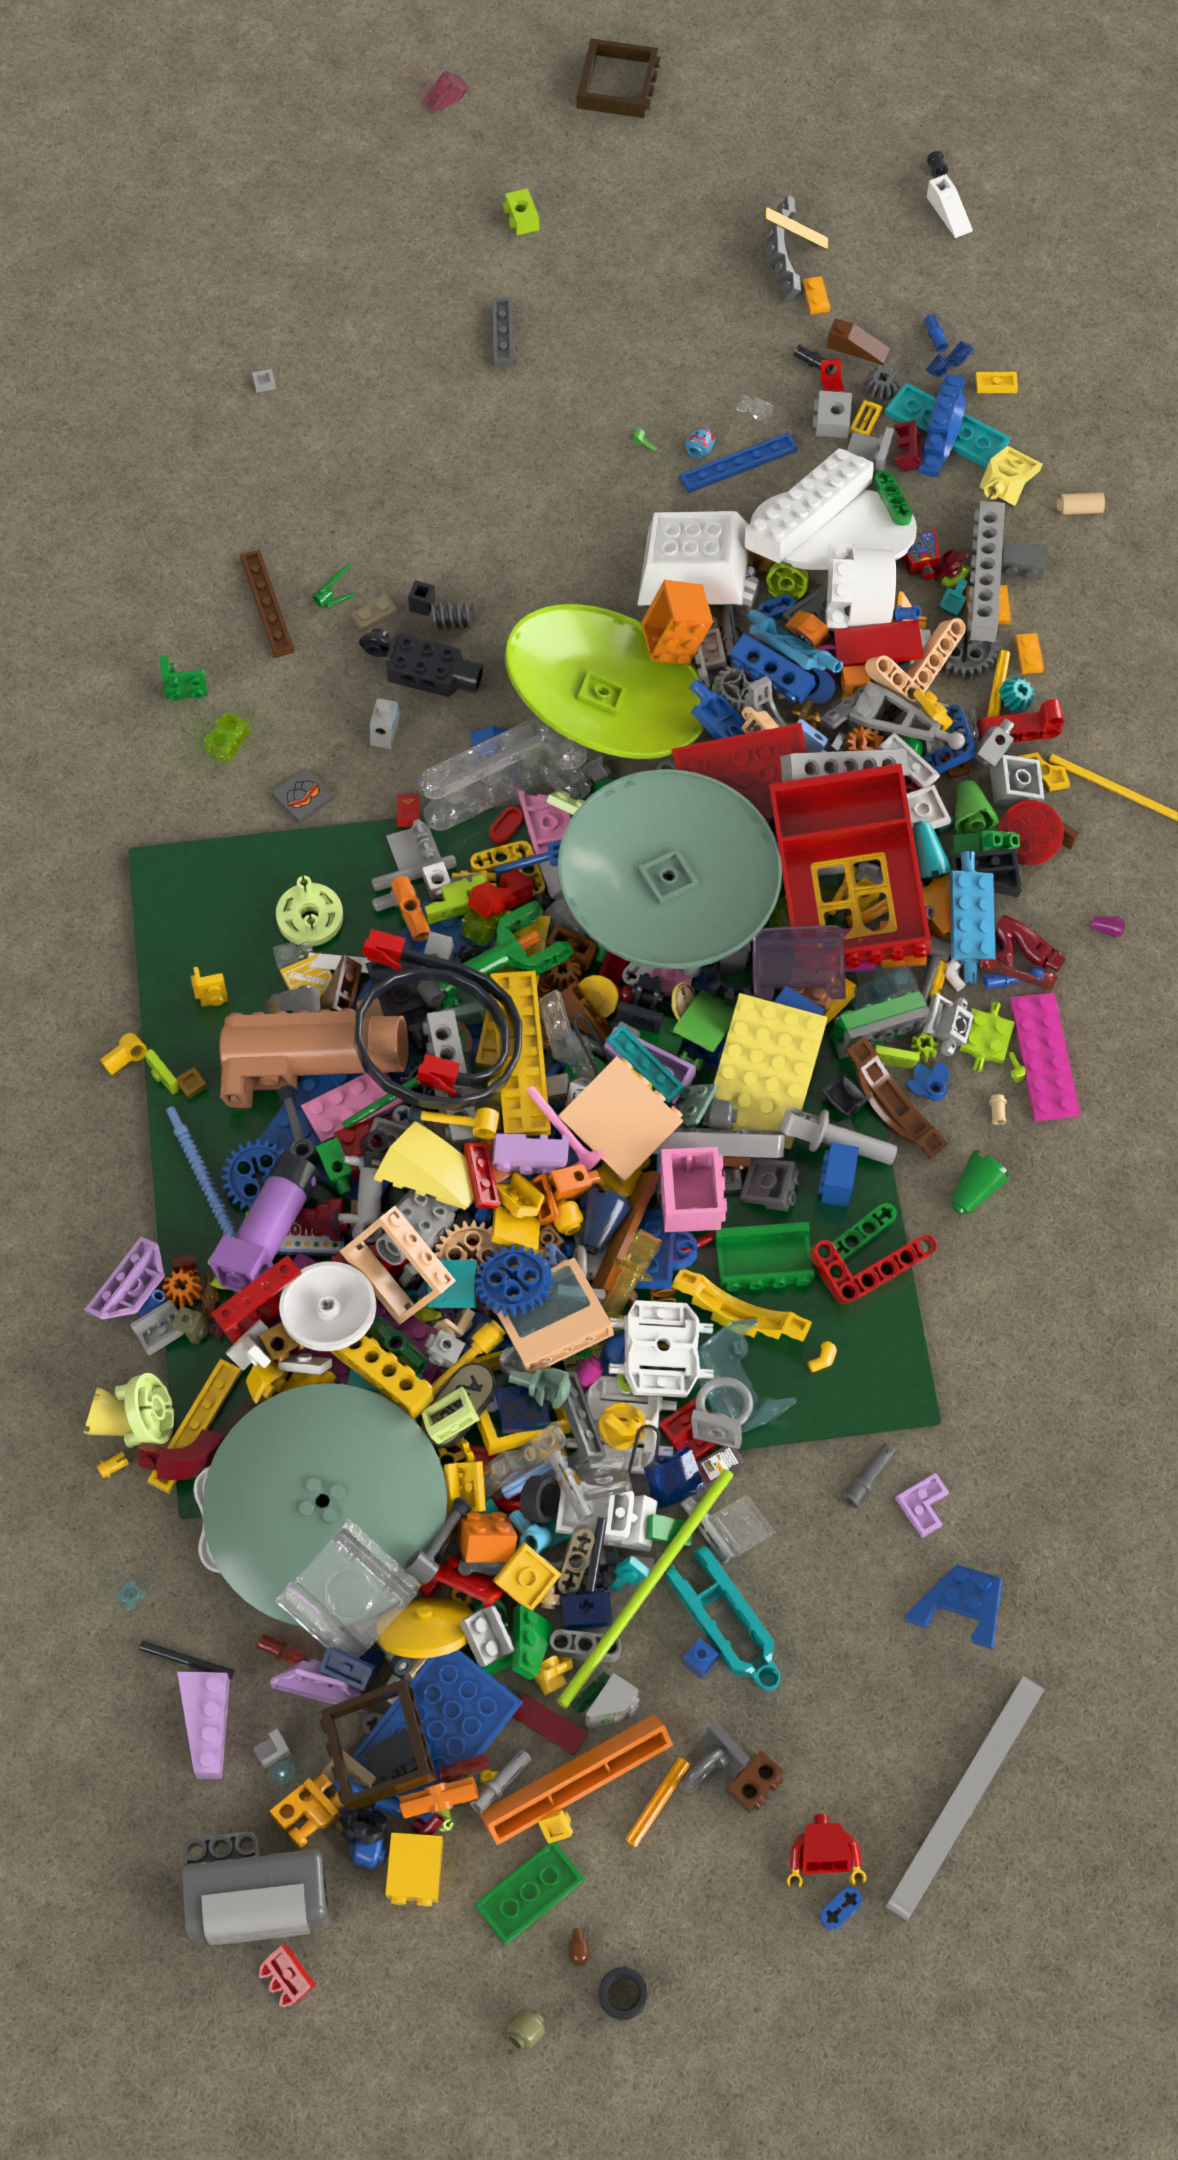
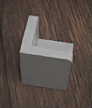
[253,1729,291,1770]

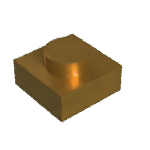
[176,1067,207,1099]

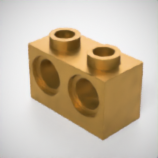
[256,1322,305,1363]

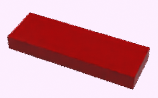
[463,1142,500,1209]

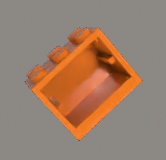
[641,579,713,665]

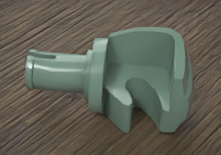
[509,1368,571,1408]

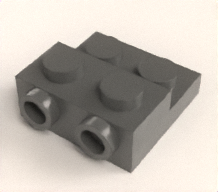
[740,1157,802,1211]

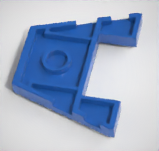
[905,1564,1002,1650]

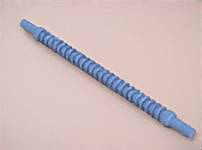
[166,1106,237,1238]

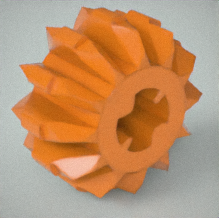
[162,1268,203,1307]

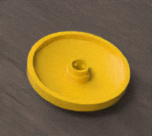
[376,1597,473,1658]

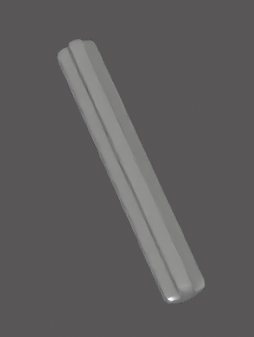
[372,855,456,891]

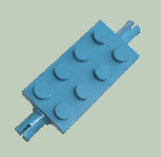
[748,609,843,673]
[949,851,996,984]

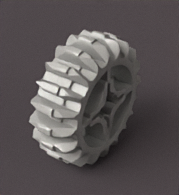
[712,666,756,715]

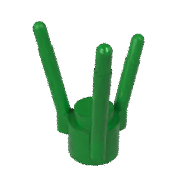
[312,562,356,608]

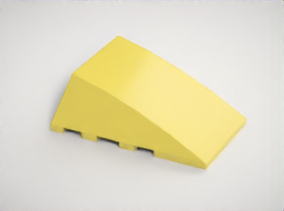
[374,1121,474,1210]

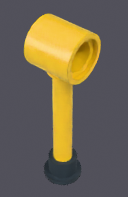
[408,1105,499,1140]

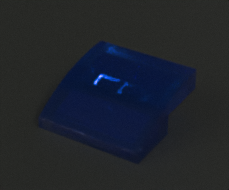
[643,1447,705,1508]

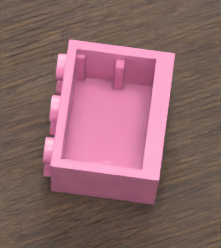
[660,1147,727,1232]

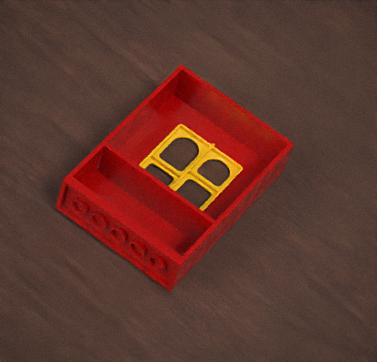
[769,763,931,973]

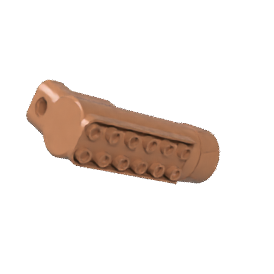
[219,1008,409,1108]

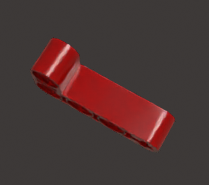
[975,699,1064,744]

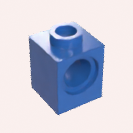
[683,1638,719,1679]

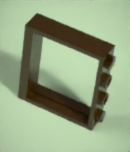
[577,38,661,118]
[320,1679,437,1811]

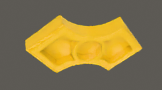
[1017,752,1070,792]

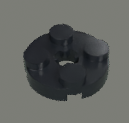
[336,1803,388,1844]

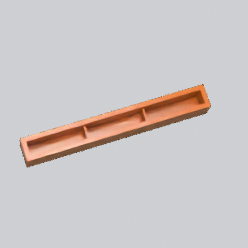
[479,1714,673,1845]

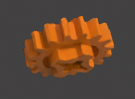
[843,726,884,769]

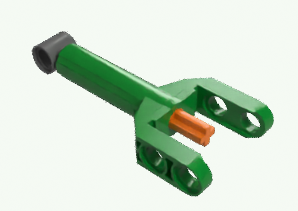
[416,901,573,1008]

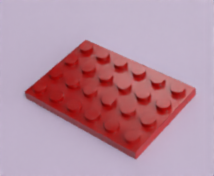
[672,723,808,820]

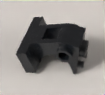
[615,973,665,1034]

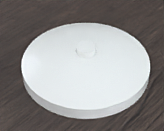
[279,1262,376,1351]

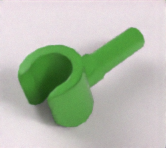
[632,429,658,452]

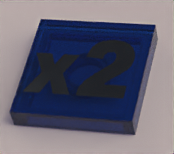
[495,1386,551,1434]

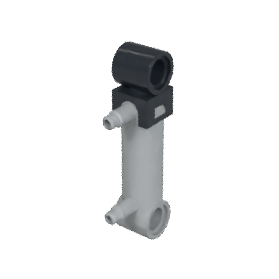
[338,1129,389,1244]

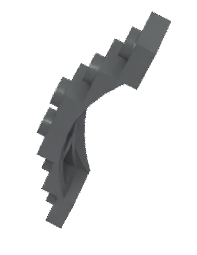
[765,196,801,302]

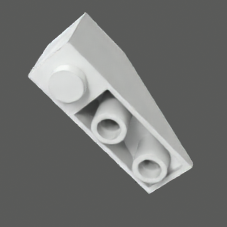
[927,175,973,238]

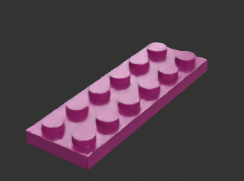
[1010,993,1080,1121]

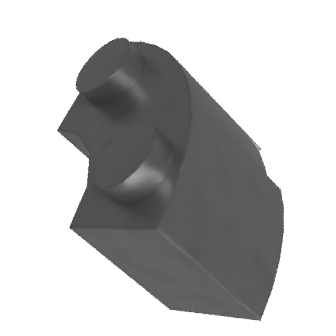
[264,985,321,1014]

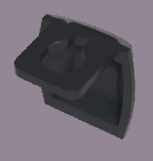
[822,1072,873,1118]

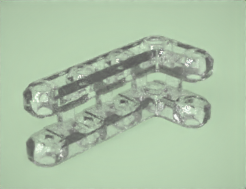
[418,716,590,831]

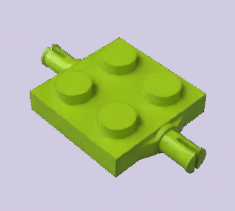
[959,1002,1015,1072]

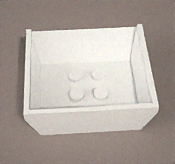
[637,511,749,606]

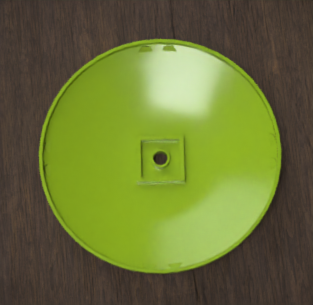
[505,604,704,759]

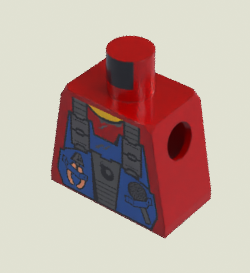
[900,530,940,581]

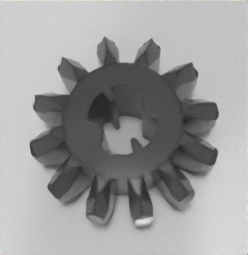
[865,366,900,401]

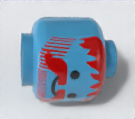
[685,427,715,458]

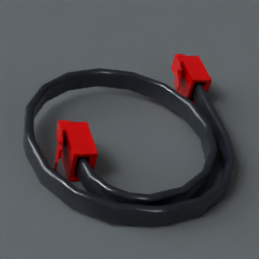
[353,929,523,1111]

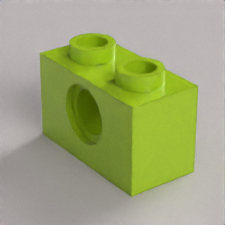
[503,188,539,236]

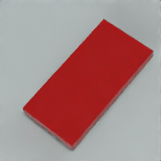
[834,619,924,668]

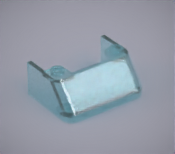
[697,1319,797,1433]

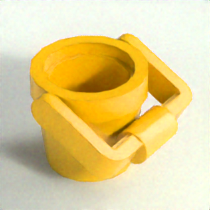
[534,1655,573,1695]

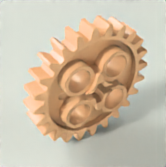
[434,1220,510,1284]

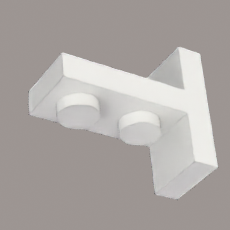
[226,1319,276,1371]

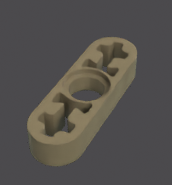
[557,1525,595,1595]

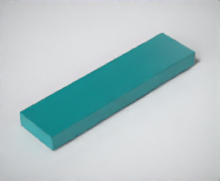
[606,1024,685,1104]

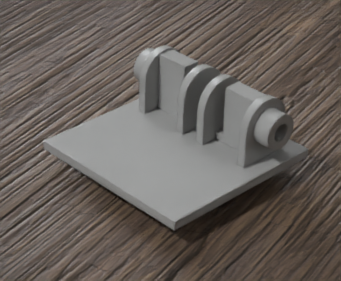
[386,819,441,870]

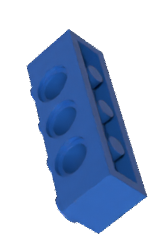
[729,633,816,704]

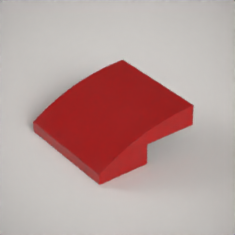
[659,1398,719,1466]

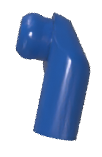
[557,1232,577,1257]

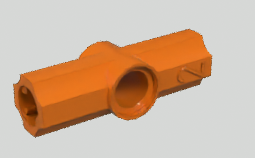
[390,876,431,942]
[399,1777,479,1819]

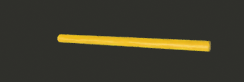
[1049,754,1178,822]

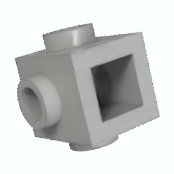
[424,1329,465,1369]

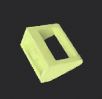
[421,1387,480,1444]

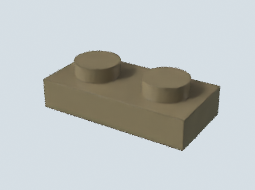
[351,595,398,632]

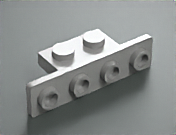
[695,628,727,688]
[820,678,894,732]

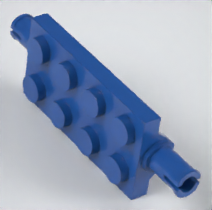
[689,679,746,740]

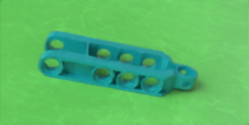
[664,1545,781,1692]

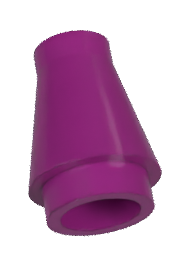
[1091,916,1125,938]

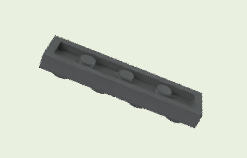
[492,297,514,366]

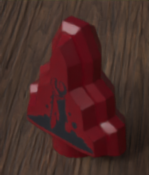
[294,1198,351,1242]

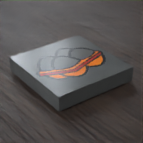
[272,768,333,824]

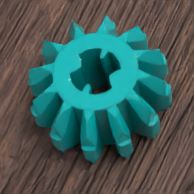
[998,675,1036,713]

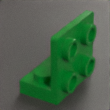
[160,655,208,701]

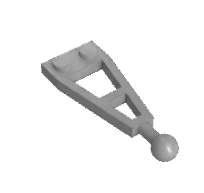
[849,682,965,750]

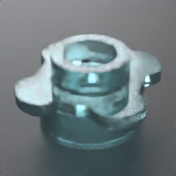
[116,1581,146,1610]

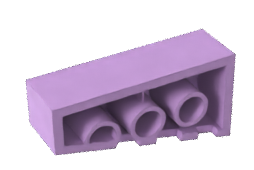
[604,1027,696,1108]
[177,1672,230,1779]

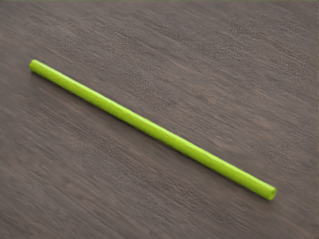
[557,1469,733,1709]

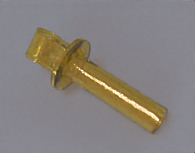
[596,1229,662,1347]

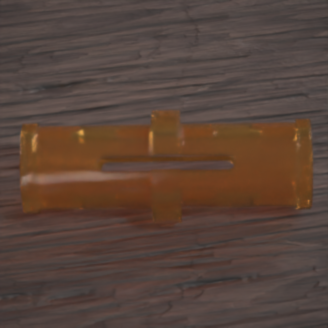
[200,1273,219,1322]

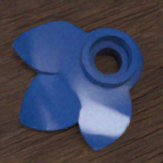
[907,1062,949,1101]

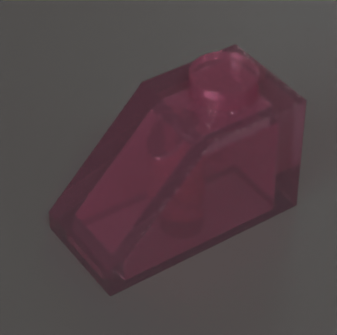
[422,71,469,114]

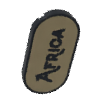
[419,1363,497,1449]

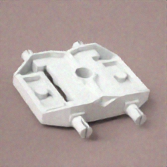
[608,1300,714,1398]
[567,1376,677,1474]

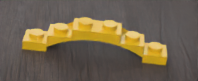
[672,1269,812,1342]

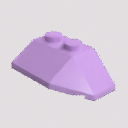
[84,1237,165,1319]
[270,1659,369,1713]

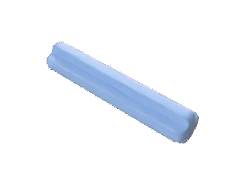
[501,1454,568,1499]

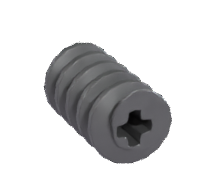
[431,602,474,630]

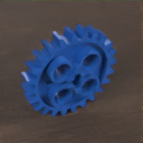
[221,1139,286,1211]
[475,1244,553,1318]

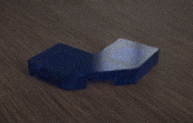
[926,341,974,377]

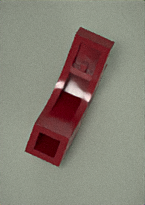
[138,1429,225,1480]

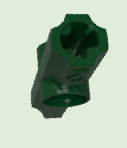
[366,1316,430,1376]

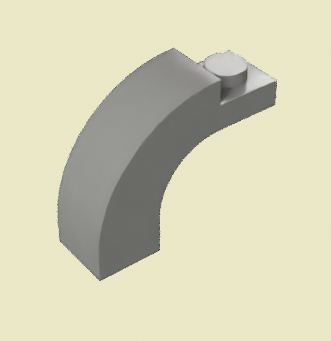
[745,676,787,727]

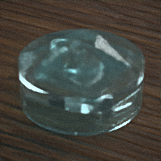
[271,1760,297,1787]

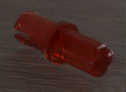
[257,1634,306,1665]
[439,1754,490,1783]

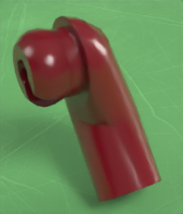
[411,1813,445,1835]

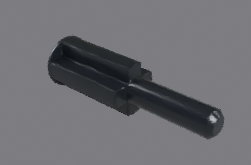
[872,704,903,731]

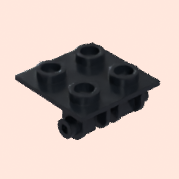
[362,1728,418,1785]

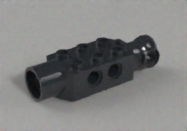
[359,628,484,697]

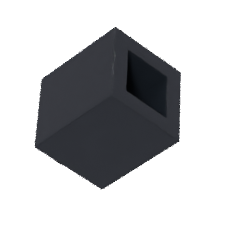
[408,580,436,616]

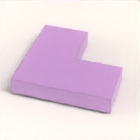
[895,1473,949,1538]

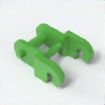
[679,1051,704,1071]

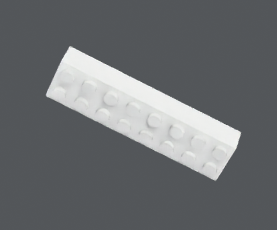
[745,448,874,563]

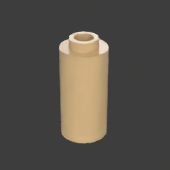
[1057,492,1105,515]

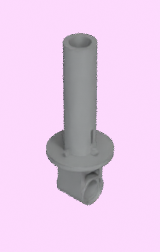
[779,1107,897,1165]

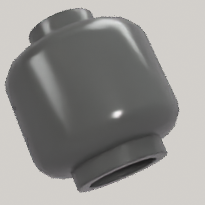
[704,1099,738,1130]

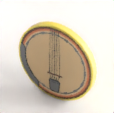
[671,982,697,1021]

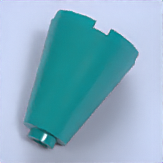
[912,820,952,881]

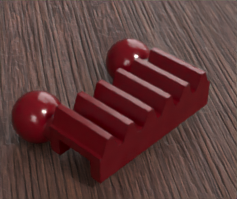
[598,951,635,1003]

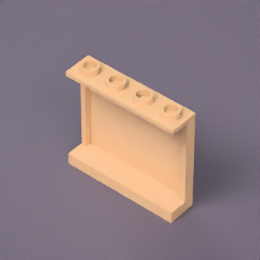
[558,1056,683,1182]

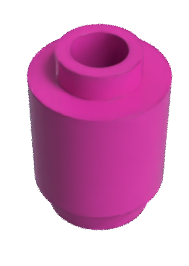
[574,1355,604,1392]

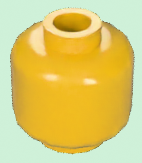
[553,1199,584,1236]

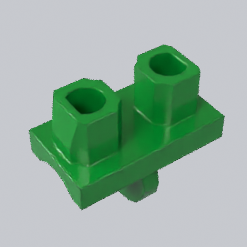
[979,830,1020,852]

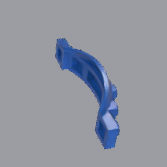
[919,374,966,477]

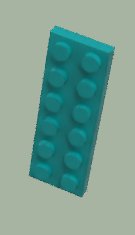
[885,383,1011,469]

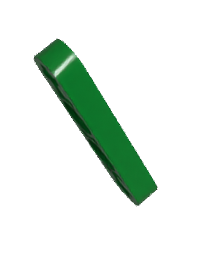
[874,471,912,526]
[823,1203,897,1262]

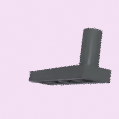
[563,1372,607,1471]

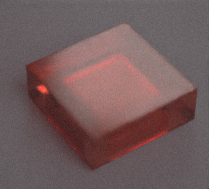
[172,1255,199,1274]

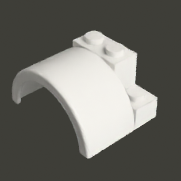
[825,543,896,631]

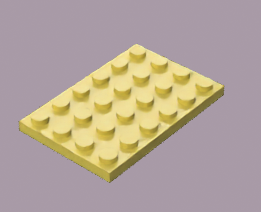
[702,993,828,1150]

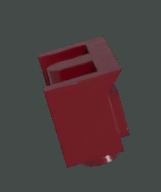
[894,420,921,472]

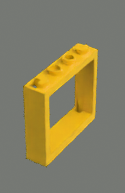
[468,1350,571,1456]

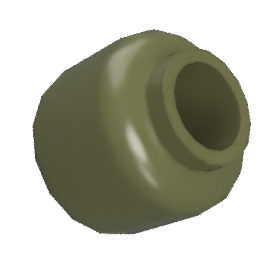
[506,2010,545,2050]

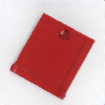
[433,1553,505,1607]

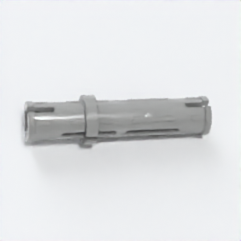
[547,1450,593,1522]
[681,1496,736,1564]
[470,1750,532,1814]

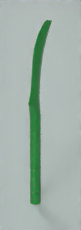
[342,1031,465,1130]

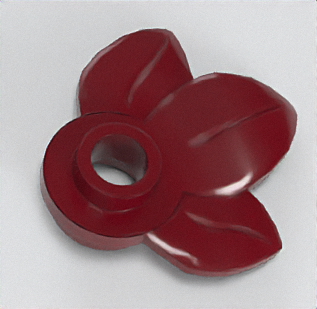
[934,549,969,580]

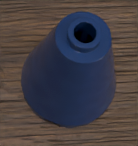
[580,1187,632,1256]

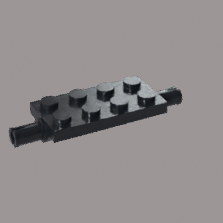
[365,960,433,1054]

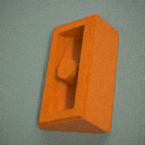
[529,1173,559,1225]

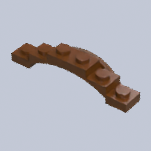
[845,1036,948,1159]

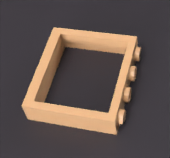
[340,1206,456,1325]

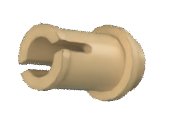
[989,1094,1007,1125]

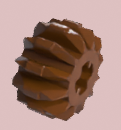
[543,956,582,991]

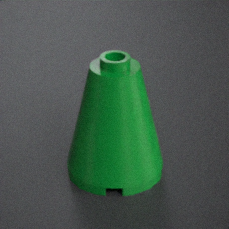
[950,1150,1011,1215]

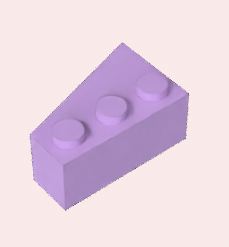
[491,1134,570,1176]

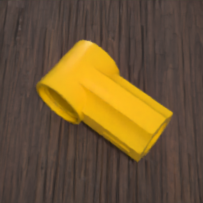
[100,1033,147,1075]
[594,1163,632,1200]

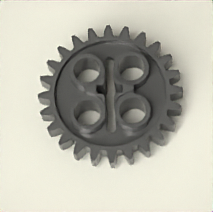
[932,616,999,679]

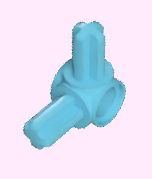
[509,1510,552,1554]

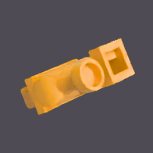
[270,1773,345,1849]

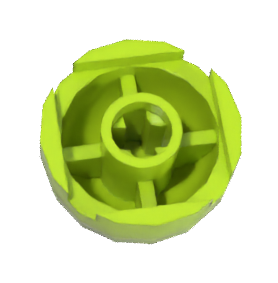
[766,561,808,600]

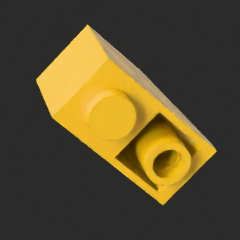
[246,1361,289,1403]

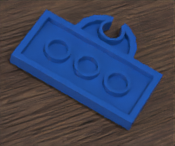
[624,1210,698,1289]

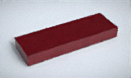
[512,1693,587,1756]

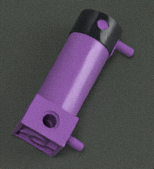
[208,1153,320,1292]

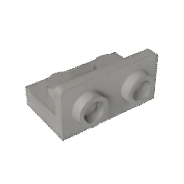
[459,1605,514,1667]

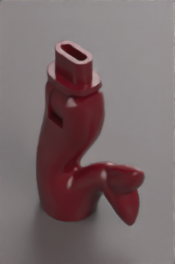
[993,915,1066,974]

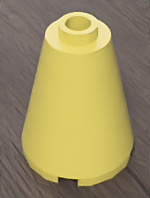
[84,1387,133,1436]

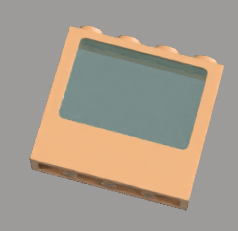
[492,1257,614,1374]

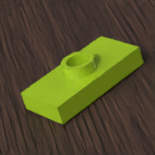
[144,1049,180,1095]

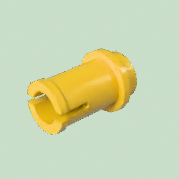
[96,1452,129,1478]

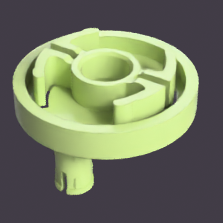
[276,876,343,946]
[115,1373,174,1448]

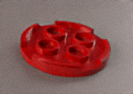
[998,800,1064,866]

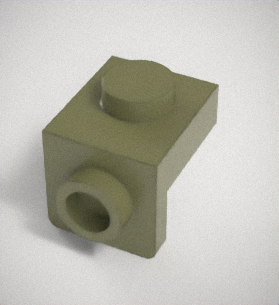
[172,1307,209,1345]

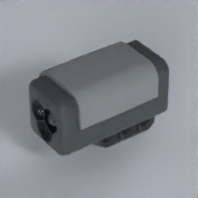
[182,1832,329,1946]

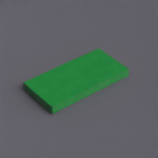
[474,1842,585,1946]

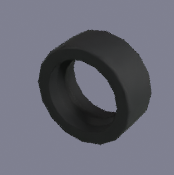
[520,1475,561,1523]
[599,1967,648,2020]

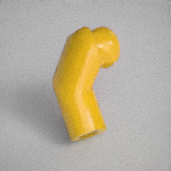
[605,1414,642,1436]

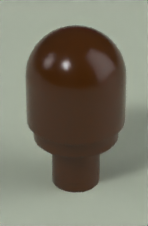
[568,1928,590,1966]

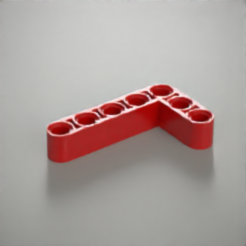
[809,1235,937,1304]

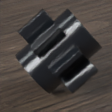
[456,943,483,964]

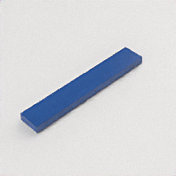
[679,432,798,494]

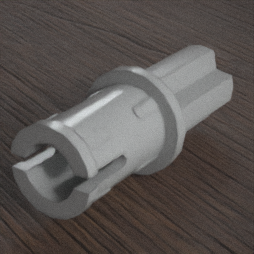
[372,885,417,911]

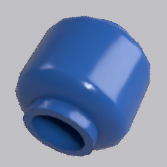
[348,1837,388,1870]

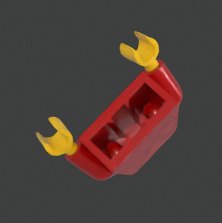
[787,1813,866,1888]

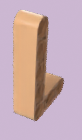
[865,618,965,704]

